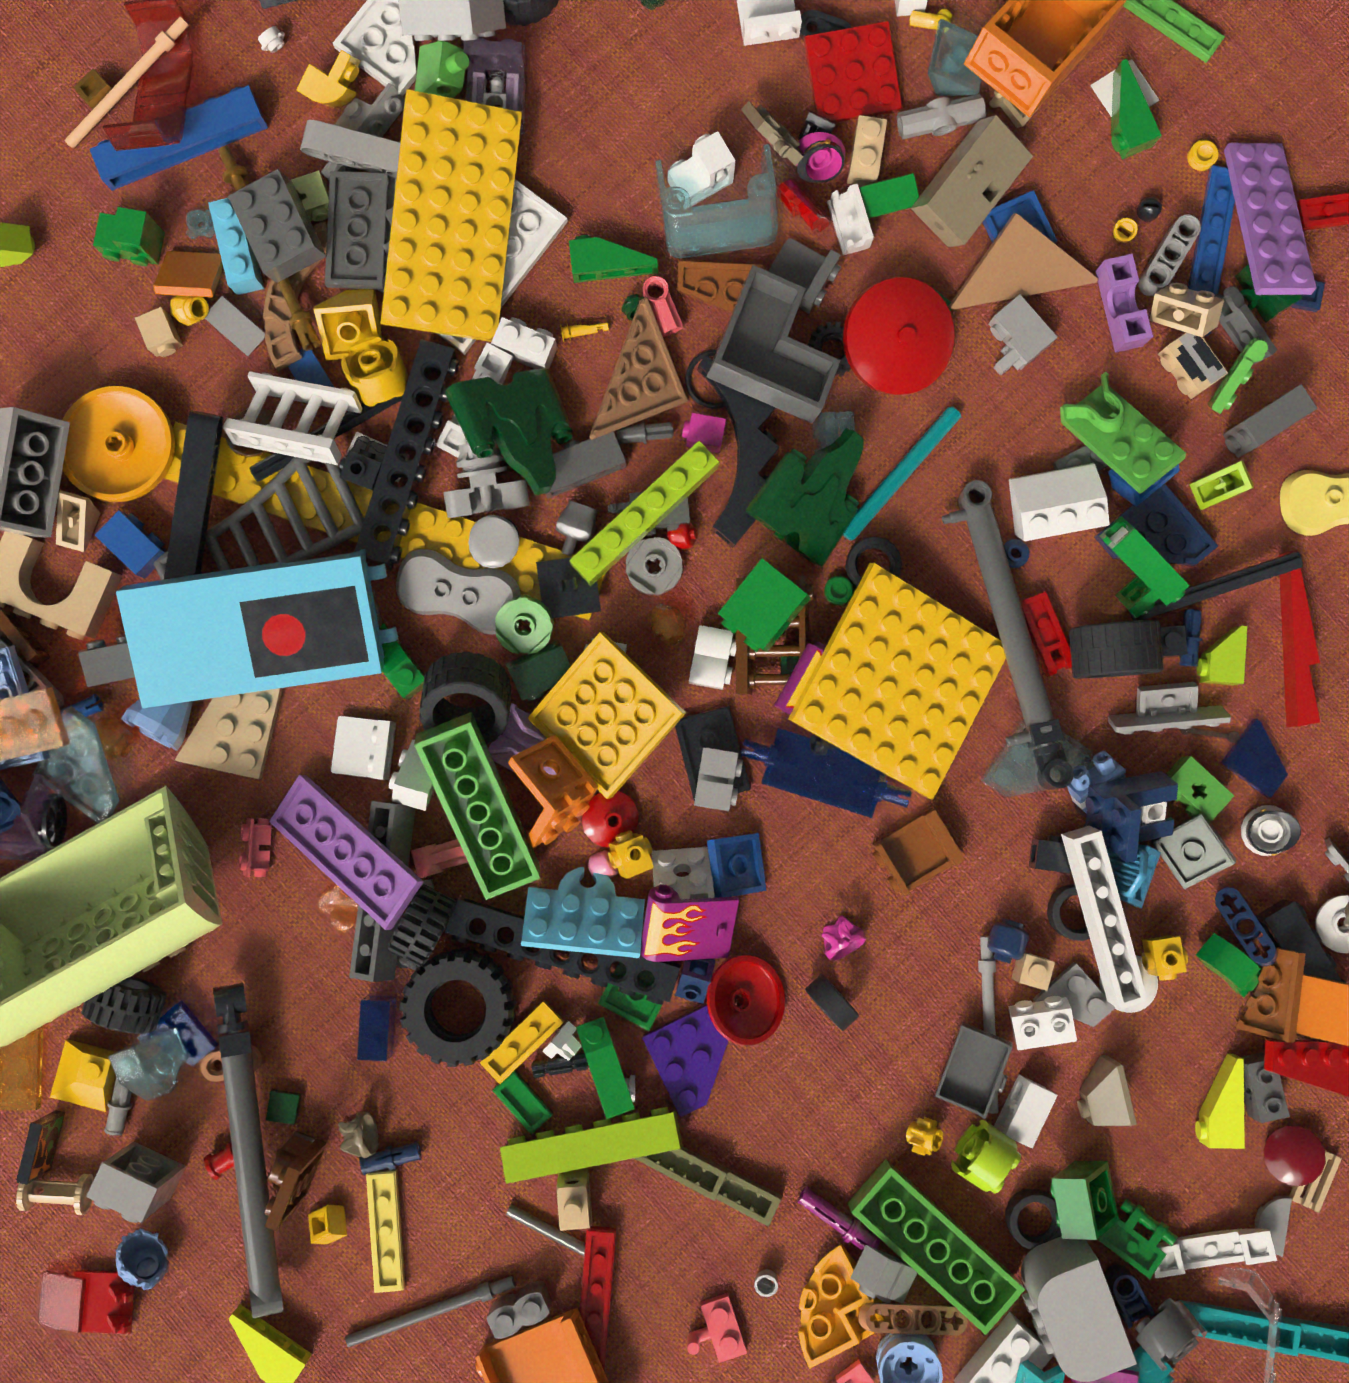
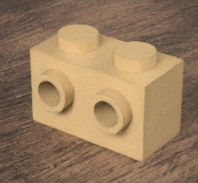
[1149,283,1224,337]

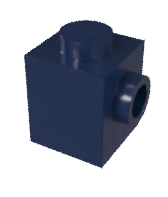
[675,959,715,1004]

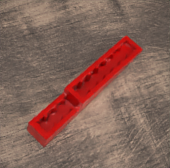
[1279,550,1320,728]

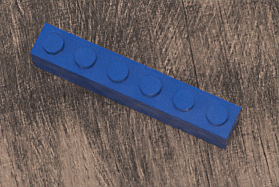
[89,85,268,191]

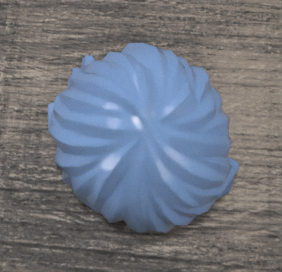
[116,1228,169,1290]

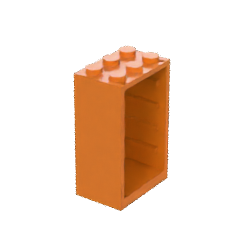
[964,0,1127,118]

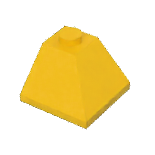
[314,289,382,361]
[50,1039,124,1112]

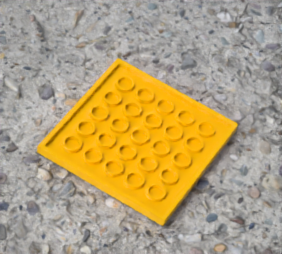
[788,563,1006,800]

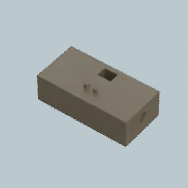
[911,115,1033,247]

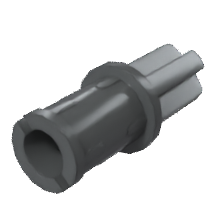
[616,421,674,445]

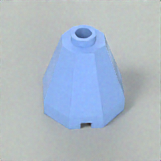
[121,699,193,751]

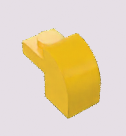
[296,50,361,107]

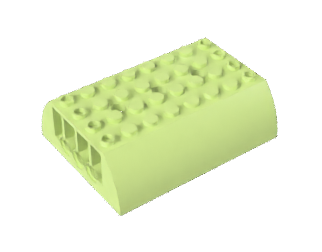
[0,786,222,1047]

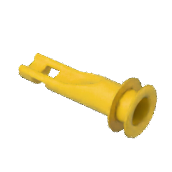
[560,322,609,342]

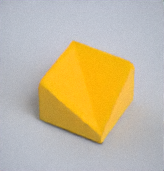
[308,1205,347,1244]

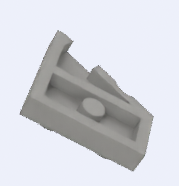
[1033,962,1115,1027]

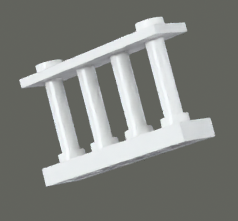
[223,371,363,465]

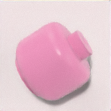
[588,850,618,878]

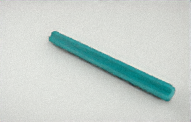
[843,406,961,541]

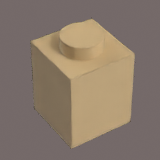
[135,307,183,357]
[1011,952,1055,991]

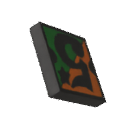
[16,1110,65,1185]

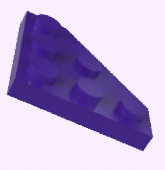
[642,1004,728,1117]

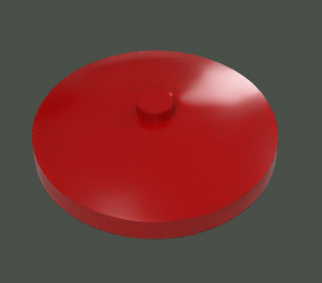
[843,277,955,395]

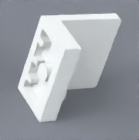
[331,716,396,780]

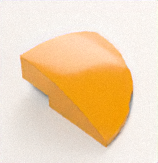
[798,1244,885,1369]

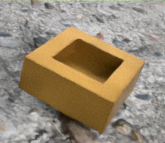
[73,68,112,109]

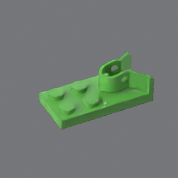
[1060,372,1186,494]

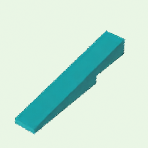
[1178,1300,1349,1364]

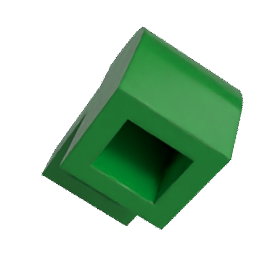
[1196,933,1261,998]

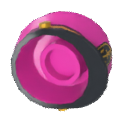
[796,132,845,183]

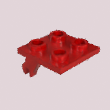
[71,1270,134,1334]

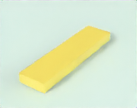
[366,1169,406,1293]

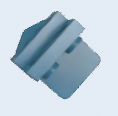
[1107,844,1161,909]

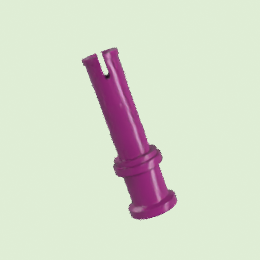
[797,1186,881,1251]

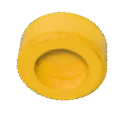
[1187,140,1219,171]

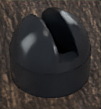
[1137,196,1162,222]

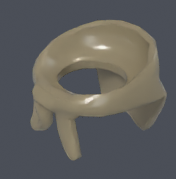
[338,1111,378,1158]

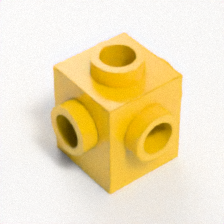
[608,831,654,879]
[1141,935,1188,980]

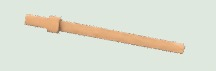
[64,16,189,149]

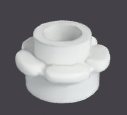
[258,26,285,53]

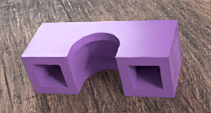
[1095,254,1153,353]

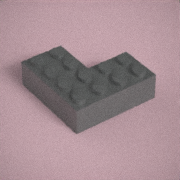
[706,265,841,423]

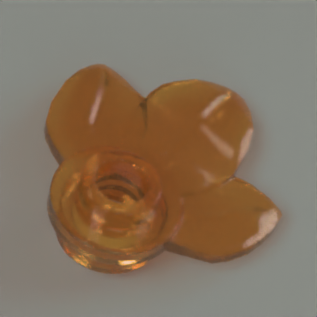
[318,884,358,934]

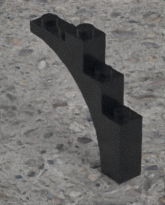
[697,355,779,548]

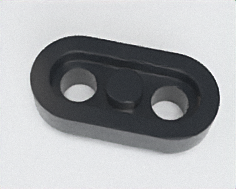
[799,10,852,40]

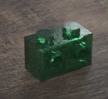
[505,640,571,701]

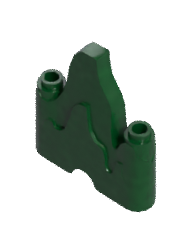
[446,368,573,495]
[745,428,863,568]

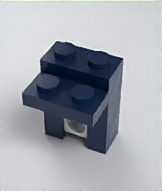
[1084,771,1178,863]

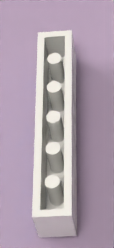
[1061,826,1148,1010]

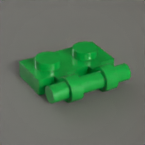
[1099,1199,1178,1279]

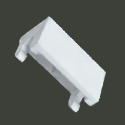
[827,184,874,256]
[994,1074,1058,1148]

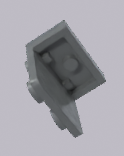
[768,239,841,314]

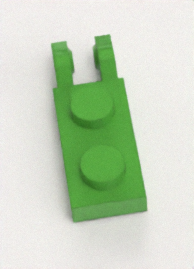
[1208,337,1269,414]

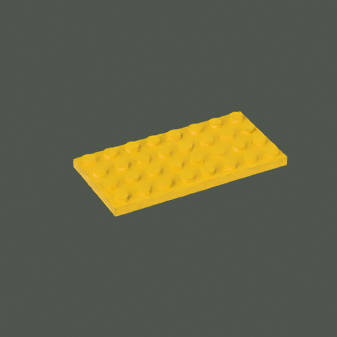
[380,89,522,342]

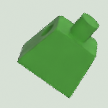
[415,41,469,98]

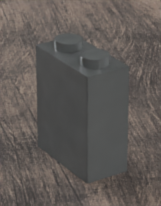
[1222,384,1317,458]

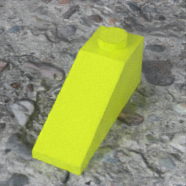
[1195,1054,1245,1149]
[229,1304,312,1383]

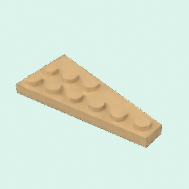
[174,688,283,779]

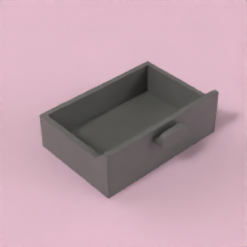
[935,1022,1013,1119]

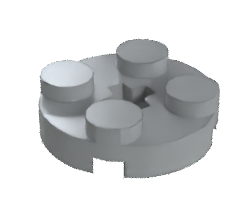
[626,537,682,596]

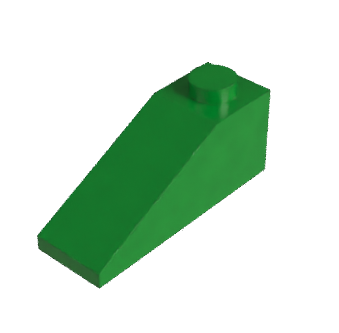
[1111,59,1162,160]
[569,235,658,283]
[379,622,425,700]
[576,1017,635,1119]

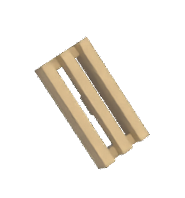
[1289,1151,1342,1213]

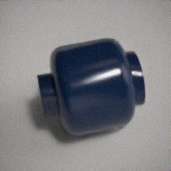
[987,918,1029,964]

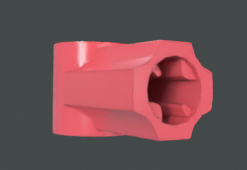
[643,276,683,337]
[411,839,468,878]

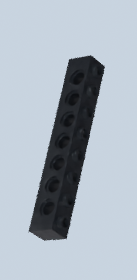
[354,339,460,571]
[445,897,681,1005]

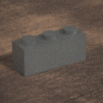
[545,432,626,499]

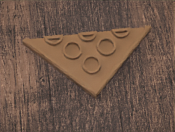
[948,213,1099,309]
[589,297,688,440]

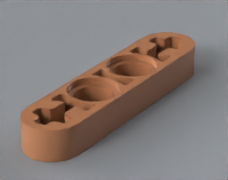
[858,1302,968,1335]

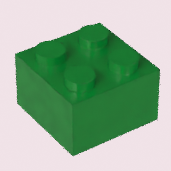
[1051,1161,1119,1240]

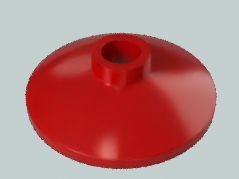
[581,791,638,847]

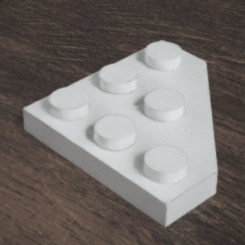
[333,0,417,97]

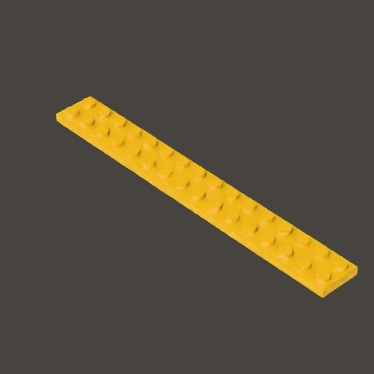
[164,421,606,621]

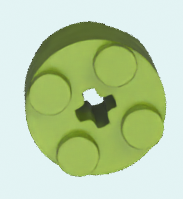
[951,1120,1021,1194]

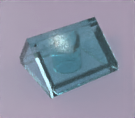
[928,19,981,96]

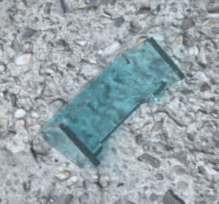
[655,144,778,258]

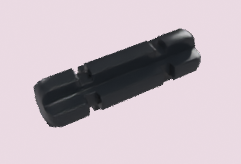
[531,1053,589,1078]

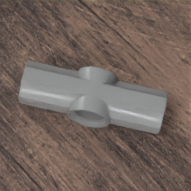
[897,94,986,139]

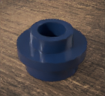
[1004,539,1029,568]

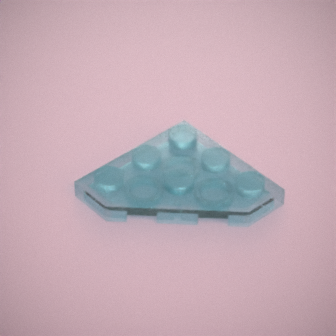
[32,706,119,823]
[980,719,1096,797]

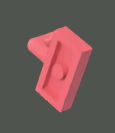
[687,1293,747,1363]

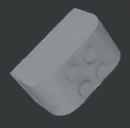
[0,407,70,537]
[1021,1236,1137,1382]

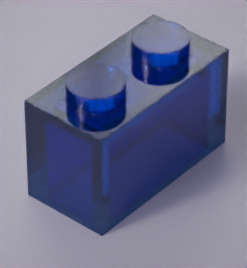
[357,995,396,1061]

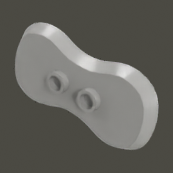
[396,549,521,634]

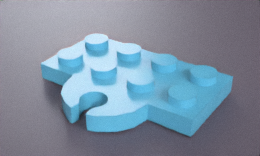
[521,867,645,958]

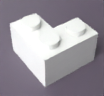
[668,131,735,210]

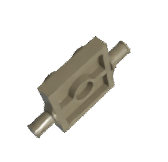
[741,101,803,166]

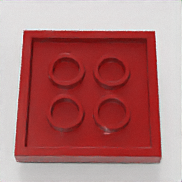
[804,21,902,123]

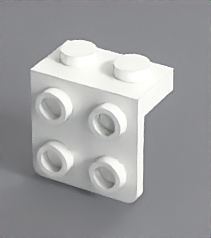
[737,0,802,46]

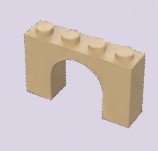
[0,531,122,640]

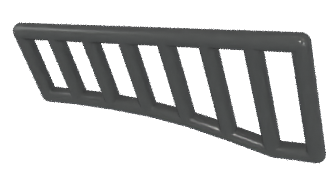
[154,457,364,580]

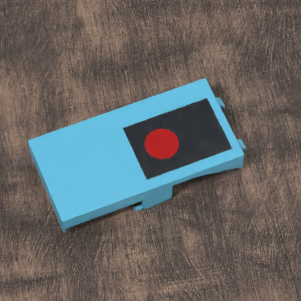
[116,549,398,708]

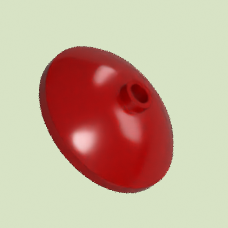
[707,955,785,1045]

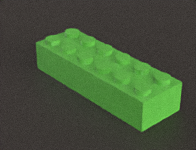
[414,712,540,900]
[847,1159,1025,1335]

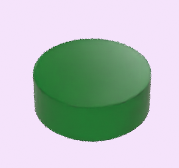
[824,576,853,606]

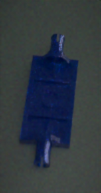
[740,728,912,818]

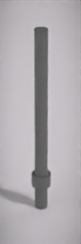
[345,1276,516,1347]

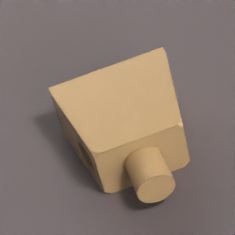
[557,1167,593,1231]

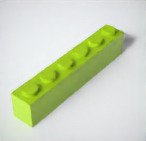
[569,441,719,586]
[500,1107,683,1184]

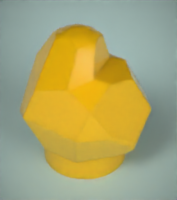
[170,295,209,326]

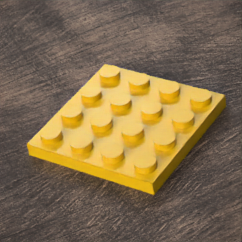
[528,632,686,799]

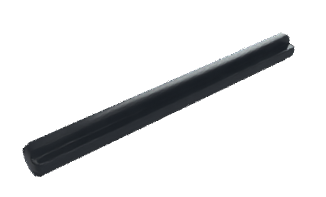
[249,394,404,482]
[1129,552,1303,621]

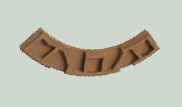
[263,220,328,372]

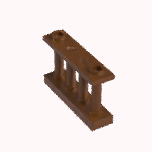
[736,576,814,695]

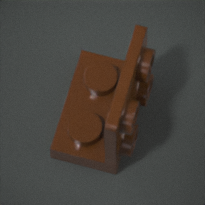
[0,609,50,678]

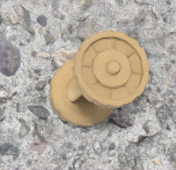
[16,1174,94,1215]

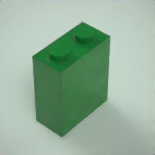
[718,558,811,652]

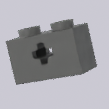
[1241,1052,1290,1123]

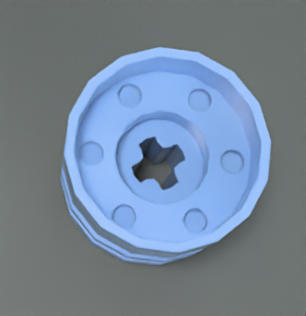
[876,1333,943,1383]

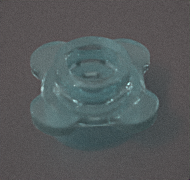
[186,210,215,239]

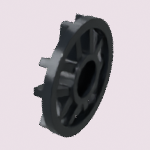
[38,793,67,848]

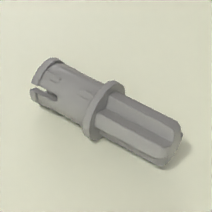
[104,1074,134,1135]

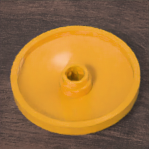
[62,386,175,502]

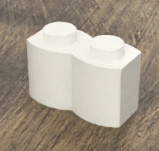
[689,625,736,690]

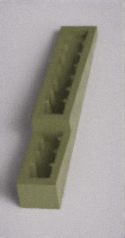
[621,1120,783,1227]

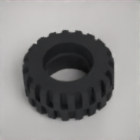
[400,949,516,1067]

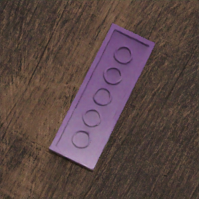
[1224,143,1316,295]
[269,775,424,930]

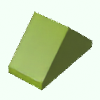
[1189,461,1254,510]

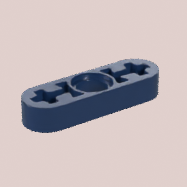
[1215,887,1278,966]

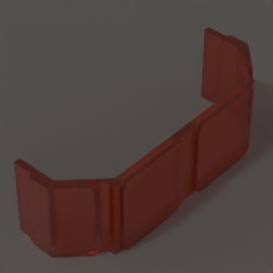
[103,0,193,151]

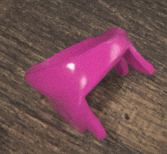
[822,915,866,960]

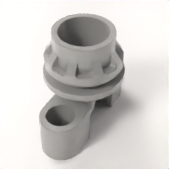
[443,440,530,518]

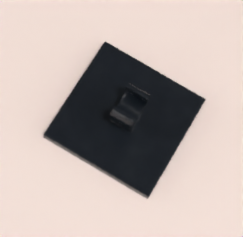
[536,557,601,618]

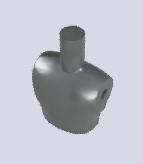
[556,501,598,556]

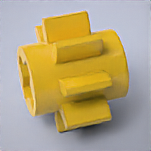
[906,1117,943,1156]

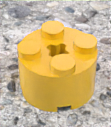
[341,336,408,406]

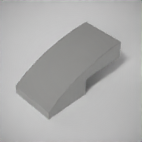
[205,296,265,356]

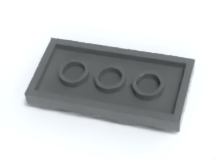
[325,171,390,290]

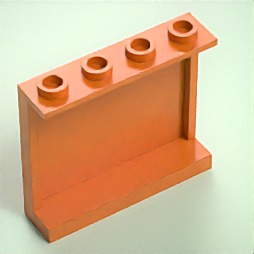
[475,1308,609,1383]

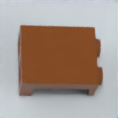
[871,809,965,896]

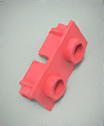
[239,818,272,877]

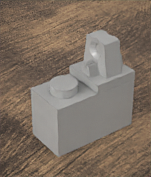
[988,294,1057,376]

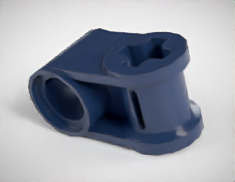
[1105,1264,1155,1329]

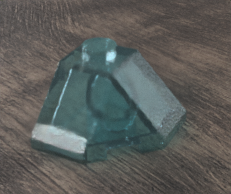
[109,1028,187,1101]

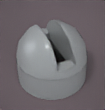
[754,1269,778,1297]

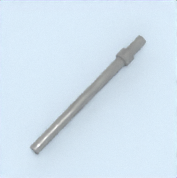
[978,936,998,1114]

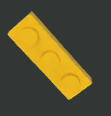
[480,1000,564,1084]

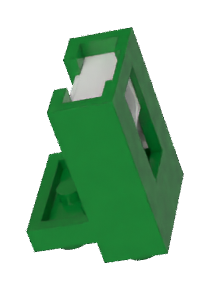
[1099,516,1190,618]

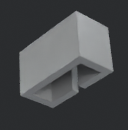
[694,747,743,811]
[850,1245,917,1304]

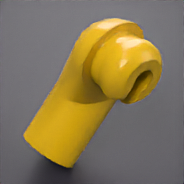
[910,9,952,31]

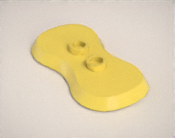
[1280,470,1349,536]

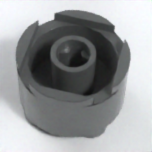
[1135,1298,1207,1371]

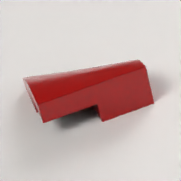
[777,179,829,232]

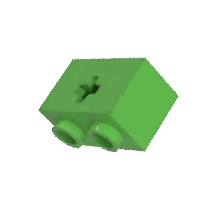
[1166,756,1234,821]

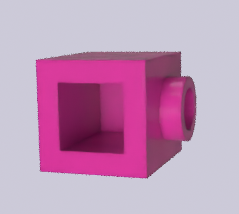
[682,413,726,453]

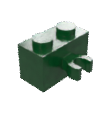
[1235,264,1303,323]

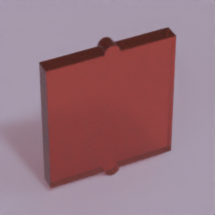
[38,1270,86,1333]

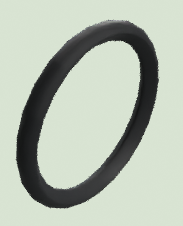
[685,350,725,409]

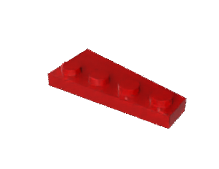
[1264,1040,1349,1097]

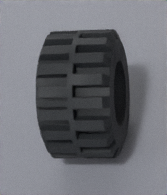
[388,884,456,967]
[81,977,167,1034]

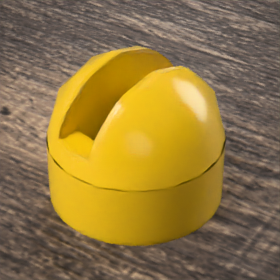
[1113,218,1138,243]

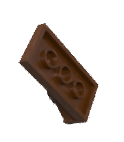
[264,1131,327,1231]

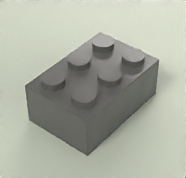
[228,169,327,283]

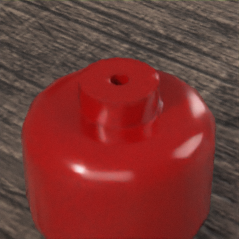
[667,522,698,550]

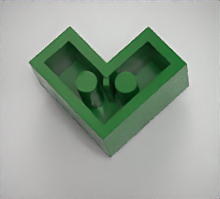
[93,207,165,266]

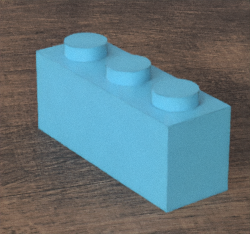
[208,198,265,295]

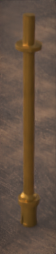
[218,146,321,351]

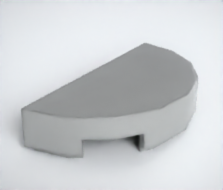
[1255,1196,1292,1257]

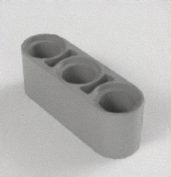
[1138,214,1201,296]

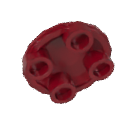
[1264,1126,1326,1186]

